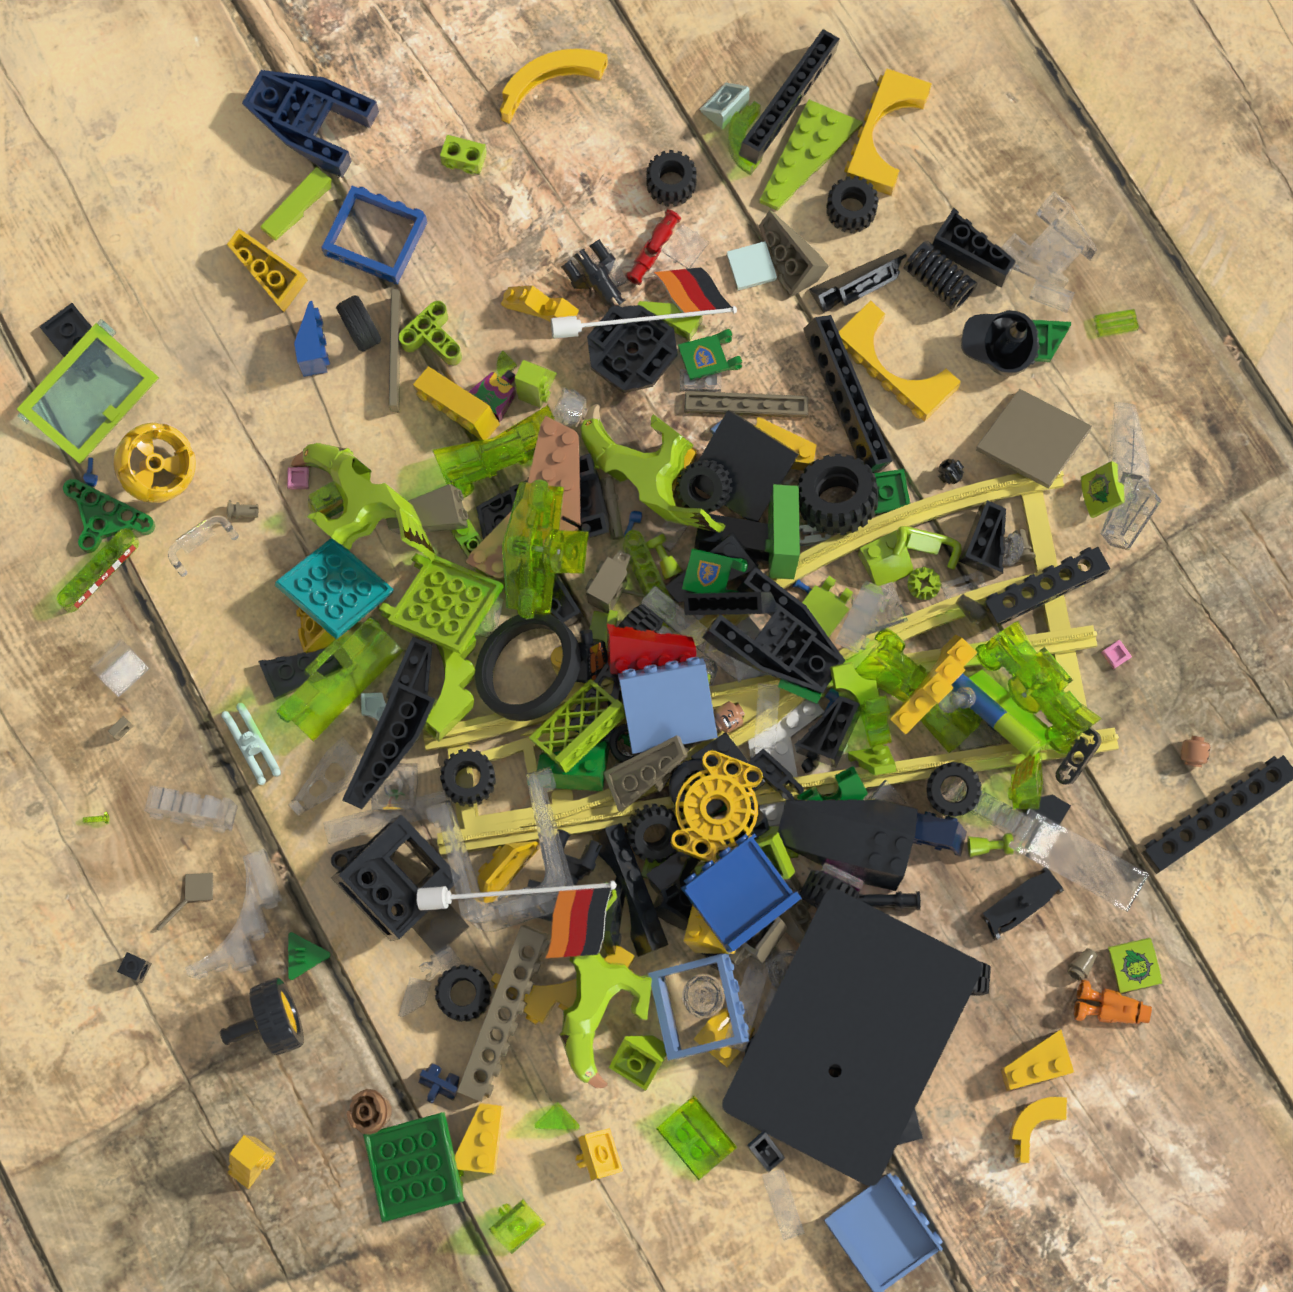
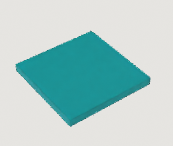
[274,538,394,640]

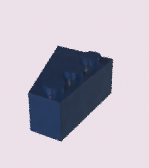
[913,812,967,857]

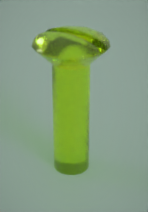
[83,812,110,824]

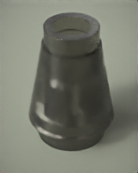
[955,594,988,624]

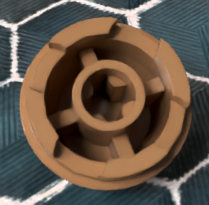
[347,1089,392,1134]

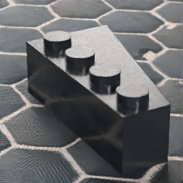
[665,532,759,603]
[509,553,583,627]

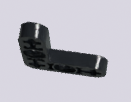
[1046,705,1102,785]

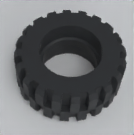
[797,454,878,535]

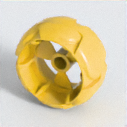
[114,422,196,503]

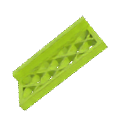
[529,679,626,773]

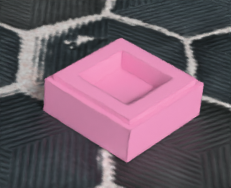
[287,467,309,489]
[1101,640,1132,670]

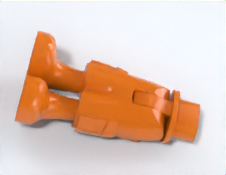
[1074,980,1152,1024]

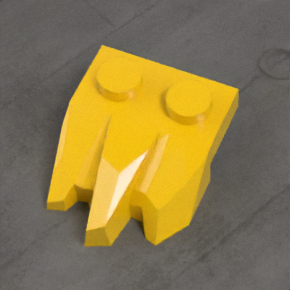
[693,1007,755,1068]

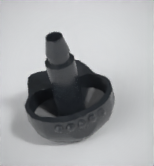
[961,310,1040,376]

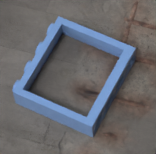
[648,954,749,1060]

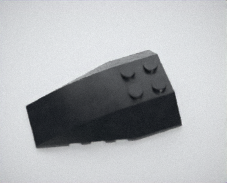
[476,453,609,545]
[777,799,918,891]

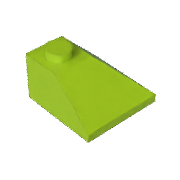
[609,1035,667,1091]

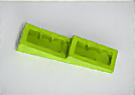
[261,167,331,241]

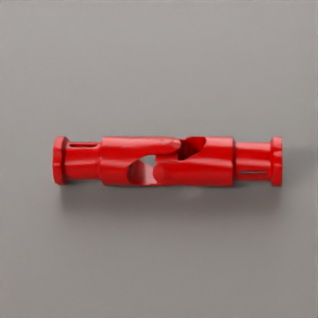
[625,209,681,286]

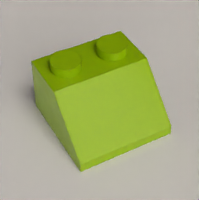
[858,530,914,591]

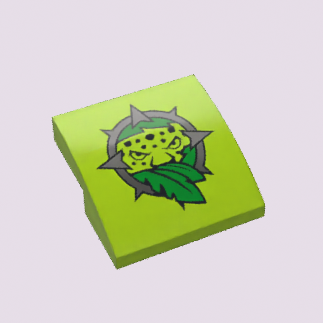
[1081,461,1125,518]
[1108,937,1162,993]

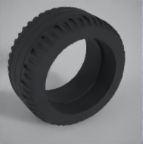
[336,295,381,352]

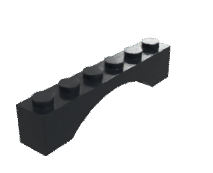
[646,801,770,903]
[591,823,669,957]

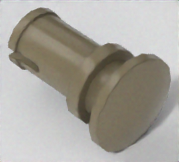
[227,500,259,521]
[1012,529,1036,563]

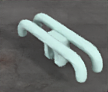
[221,703,281,785]

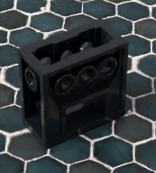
[331,815,461,941]

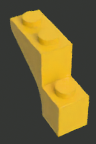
[501,285,579,323]

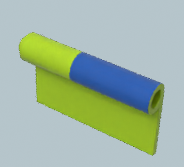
[951,670,1058,757]

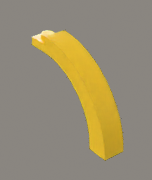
[500,49,608,124]

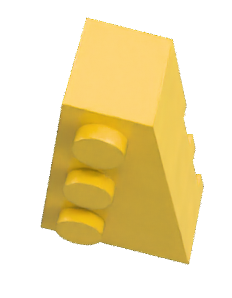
[1000,1029,1074,1091]

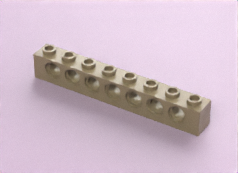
[457,925,550,1102]

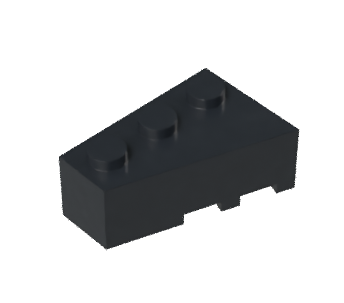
[958,500,1006,578]
[386,637,432,699]

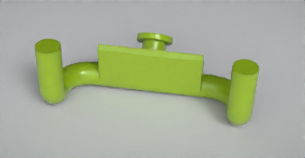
[892,526,962,569]

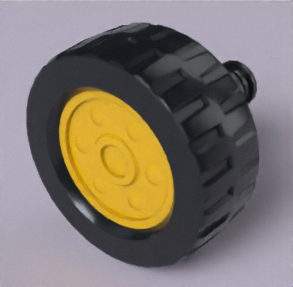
[220,978,304,1056]

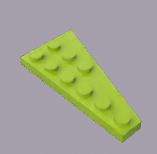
[759,99,863,211]

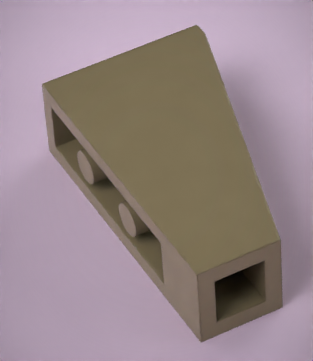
[386,484,468,534]

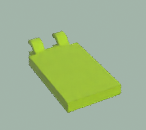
[802,576,853,637]

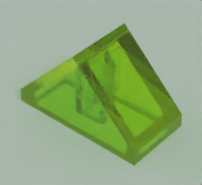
[535,1101,580,1130]

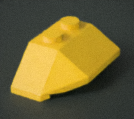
[477,841,541,912]

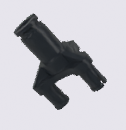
[561,239,626,310]
[546,829,603,905]

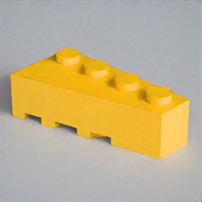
[227,228,308,312]

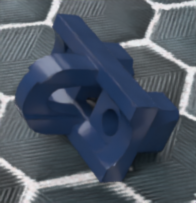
[418,1063,460,1103]

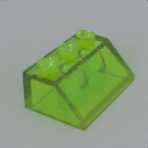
[656,1096,737,1180]

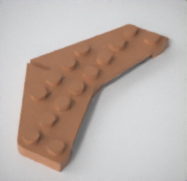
[466,416,581,579]

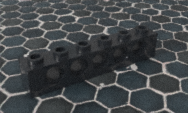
[983,547,1110,628]

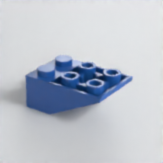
[294,301,330,377]

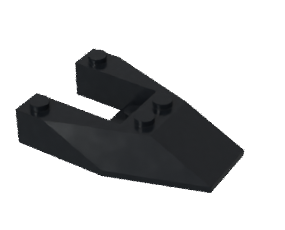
[702,567,845,694]

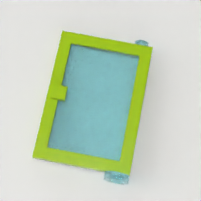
[17,319,159,465]

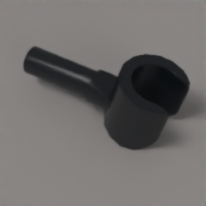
[801,758,816,774]

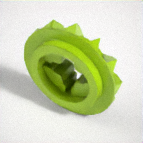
[907,567,942,600]

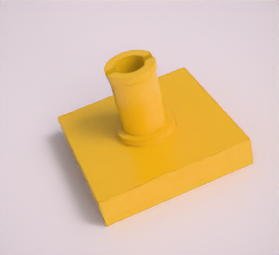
[575,1128,623,1181]

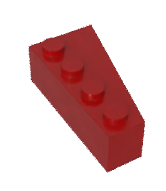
[607,624,696,674]

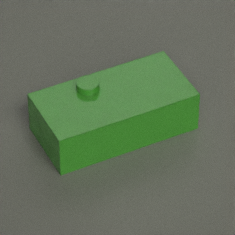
[765,484,800,580]

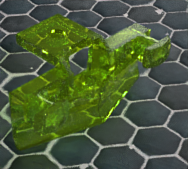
[432,405,555,498]
[276,617,403,742]
[855,628,983,753]

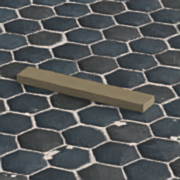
[389,289,401,412]
[684,391,809,418]

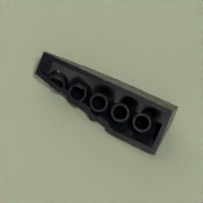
[342,682,436,809]

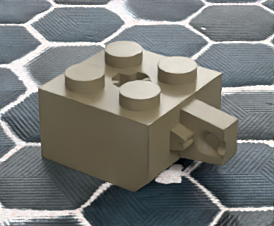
[585,550,631,614]
[729,917,788,966]

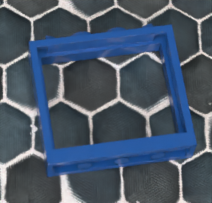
[321,185,427,285]

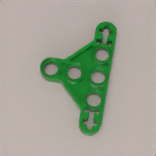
[63,479,155,553]

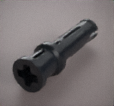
[858,891,921,911]

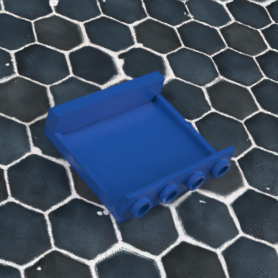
[681,834,802,953]

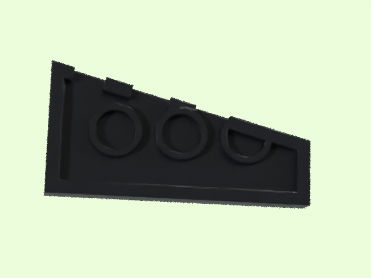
[258,645,353,700]

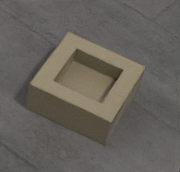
[108,716,133,741]

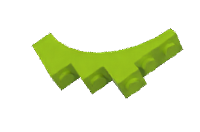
[423,635,476,742]

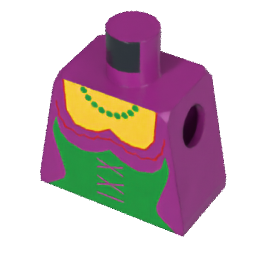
[469,370,516,422]

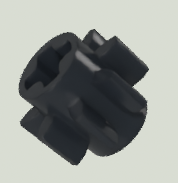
[938,459,964,484]

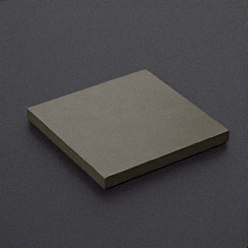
[976,389,1092,489]

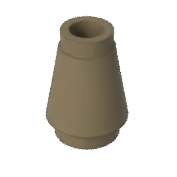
[1067,948,1097,981]

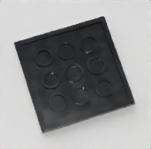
[695,410,799,522]

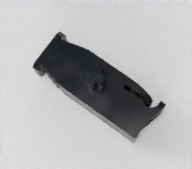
[980,867,1064,941]

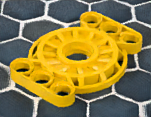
[671,750,763,862]

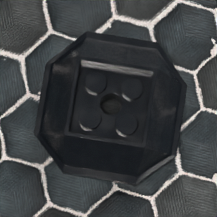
[587,305,678,393]

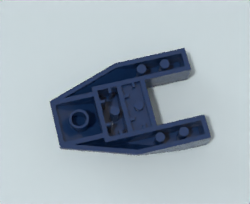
[242,70,379,178]

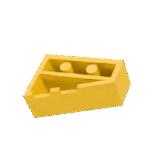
[756,416,816,471]
[455,1103,504,1174]
[228,1135,276,1190]

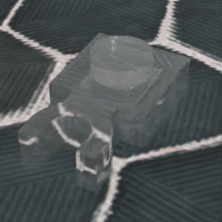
[419,944,461,981]

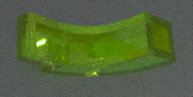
[728,101,763,176]

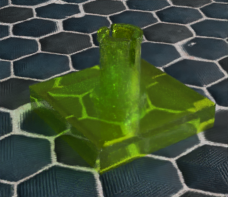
[489,1199,546,1254]

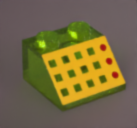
[1008,749,1044,809]

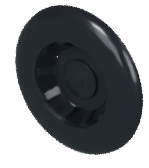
[669,758,725,816]

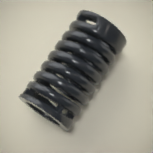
[903,240,978,311]

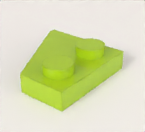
[848,745,896,775]

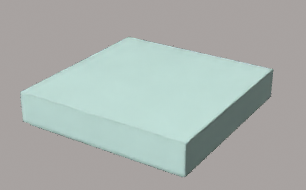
[726,241,777,291]

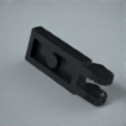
[748,749,804,800]

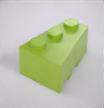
[515,360,557,408]

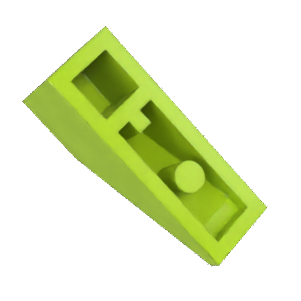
[637,301,703,341]

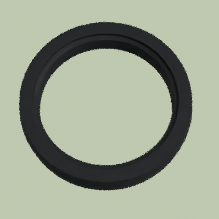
[475,611,581,721]

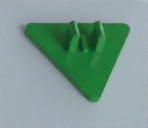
[288,932,331,980]

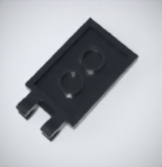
[39,303,113,381]

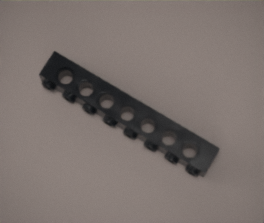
[739,29,840,165]
[803,315,892,473]
[1141,755,1293,874]

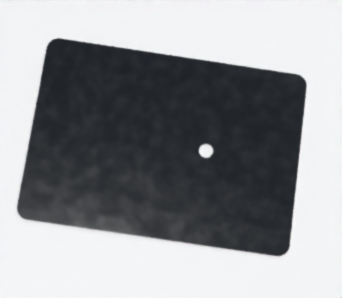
[722,889,982,1186]

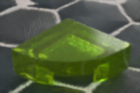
[497,351,517,377]

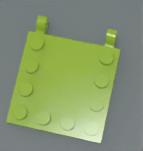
[379,553,504,654]

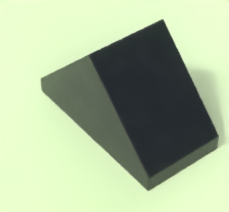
[746,1130,785,1173]

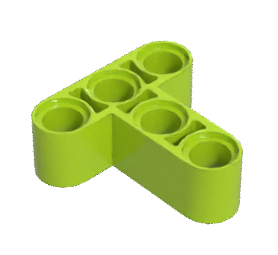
[399,301,462,366]

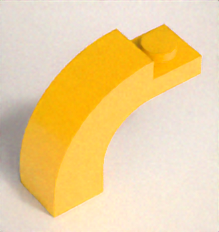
[1009,1097,1067,1164]

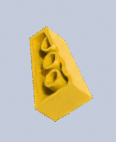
[413,366,500,443]

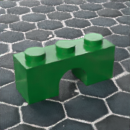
[796,766,869,801]

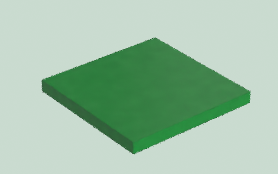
[363,1112,464,1222]

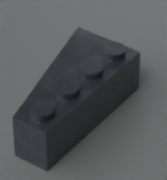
[932,208,1016,288]

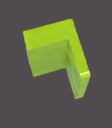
[589,610,618,653]

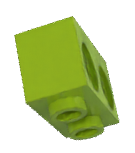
[440,135,487,175]

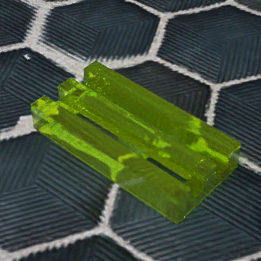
[1094,309,1139,337]

